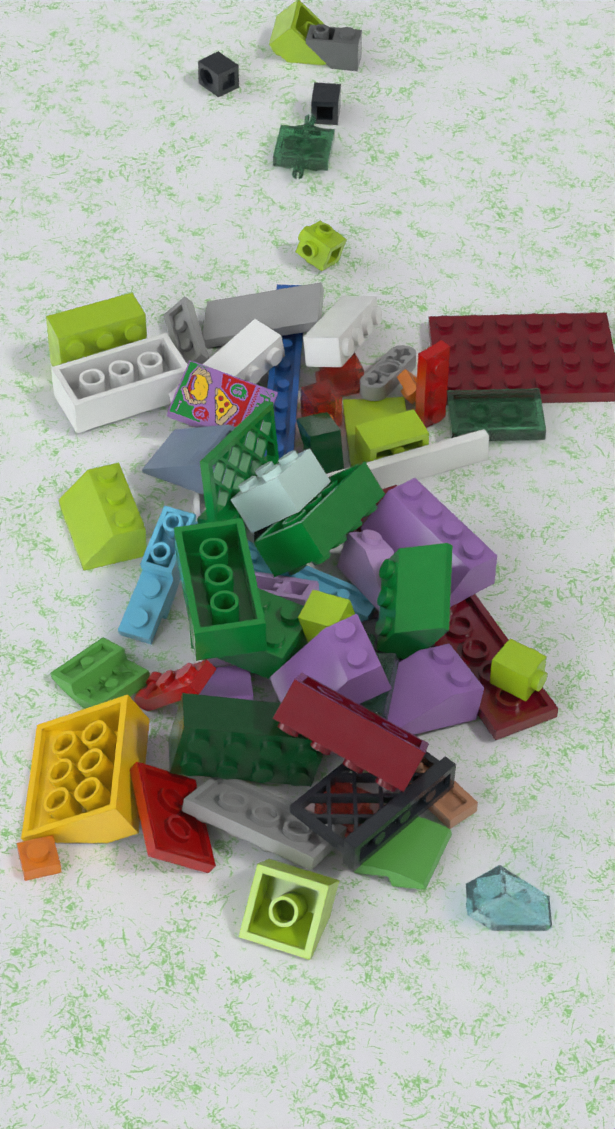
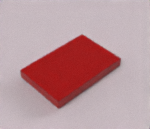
[130,762,216,873]

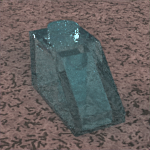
[466,865,552,931]

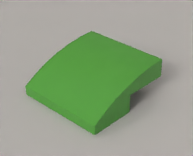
[50,637,150,709]
[354,809,452,890]

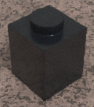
[311,82,341,125]

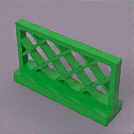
[197,401,279,524]

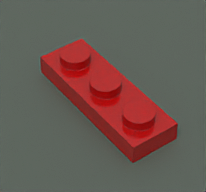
[415,340,450,428]

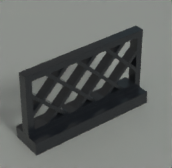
[289,751,456,871]

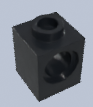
[198,51,239,97]

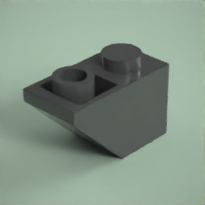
[306,24,362,71]

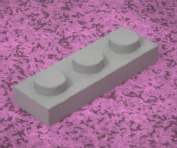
[164,296,209,364]

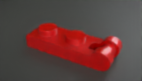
[134,659,216,711]

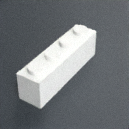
[303,296,382,367]
[169,319,285,402]

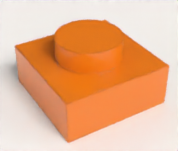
[397,369,417,404]
[17,835,62,881]

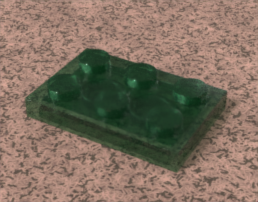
[447,388,546,441]

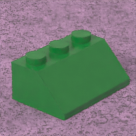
[375,543,453,659]

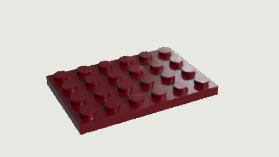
[428,312,615,406]

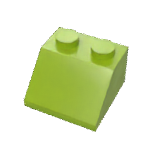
[269,0,326,65]
[238,859,340,960]

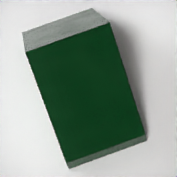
[296,412,344,474]

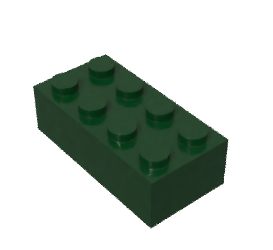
[168,693,324,787]

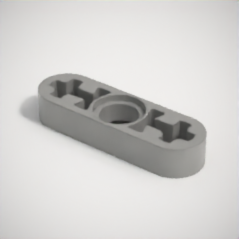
[360,345,416,401]

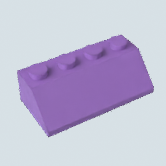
[361,478,497,607]

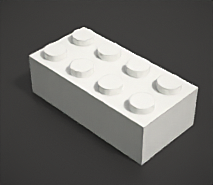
[51,333,188,433]

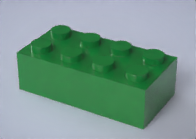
[253,461,385,577]
[174,518,267,661]

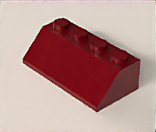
[273,672,429,792]

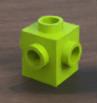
[295,220,347,271]

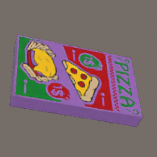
[167,360,278,442]

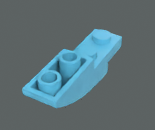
[118,505,196,645]

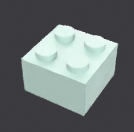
[231,448,331,533]

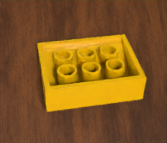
[21,694,150,843]

